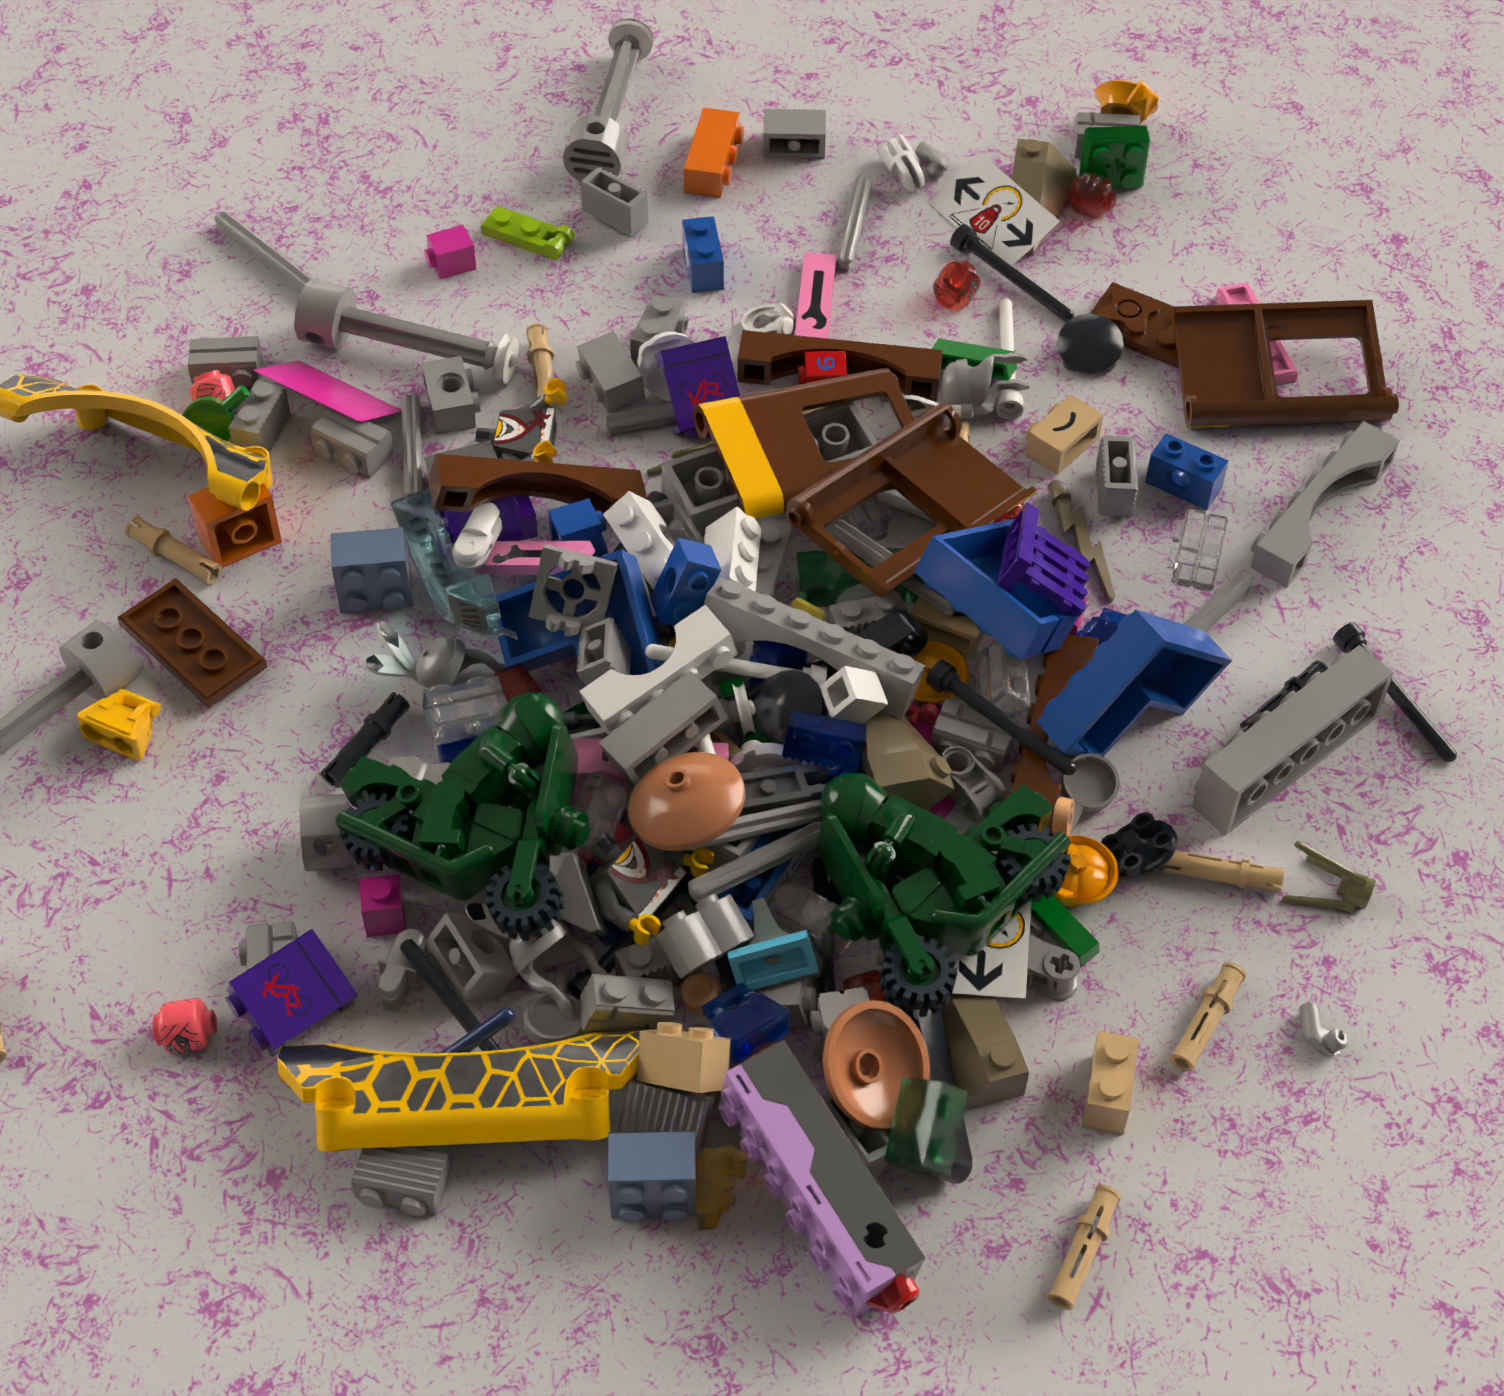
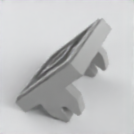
[529,544,618,636]

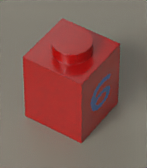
[798,351,847,385]

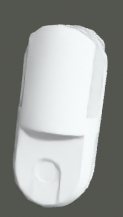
[876,135,925,192]
[452,502,502,571]

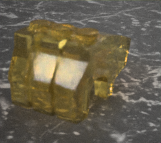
[696,1146,748,1231]

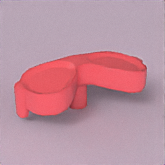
[904,702,940,726]

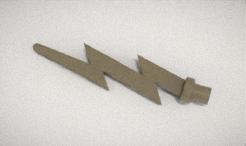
[1047,480,1115,603]

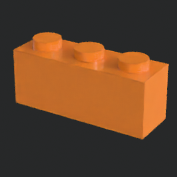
[684,107,744,198]

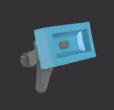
[728,898,819,993]

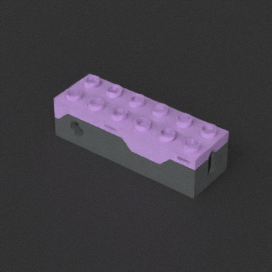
[718,1040,926,1318]

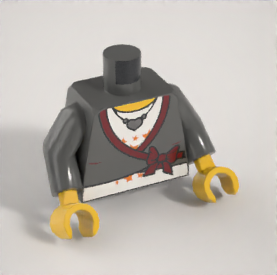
[475,378,567,463]
[588,831,714,946]

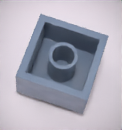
[331,527,413,613]
[608,1131,697,1222]

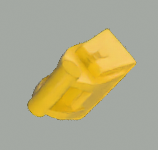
[77,688,161,761]

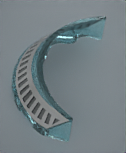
[391,489,500,639]

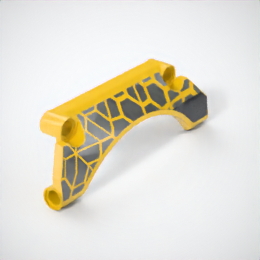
[0,374,273,511]
[277,1030,645,1152]

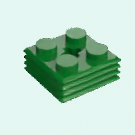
[1079,125,1151,190]

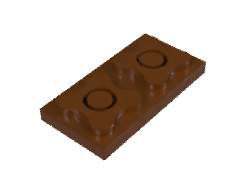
[1090,282,1178,368]
[117,578,267,708]

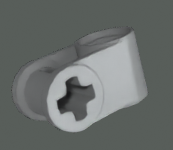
[941,746,1006,820]
[1026,934,1080,1001]

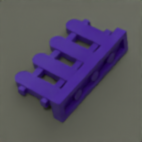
[997,502,1090,617]

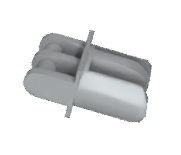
[378,929,429,1012]

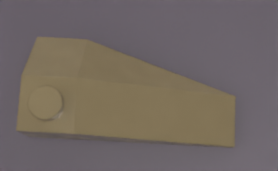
[1012,138,1077,256]
[860,711,955,811]
[940,993,1029,1111]

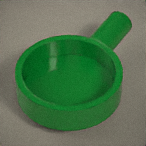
[182,385,250,442]

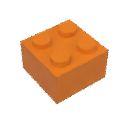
[188,483,282,568]

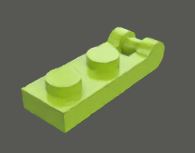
[481,205,575,260]

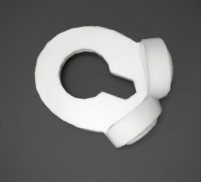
[741,302,795,335]

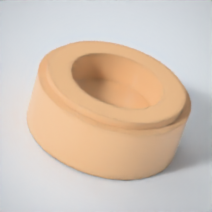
[1052,797,1075,836]
[681,973,721,1015]

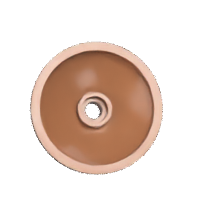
[628,752,745,851]
[823,1000,930,1129]

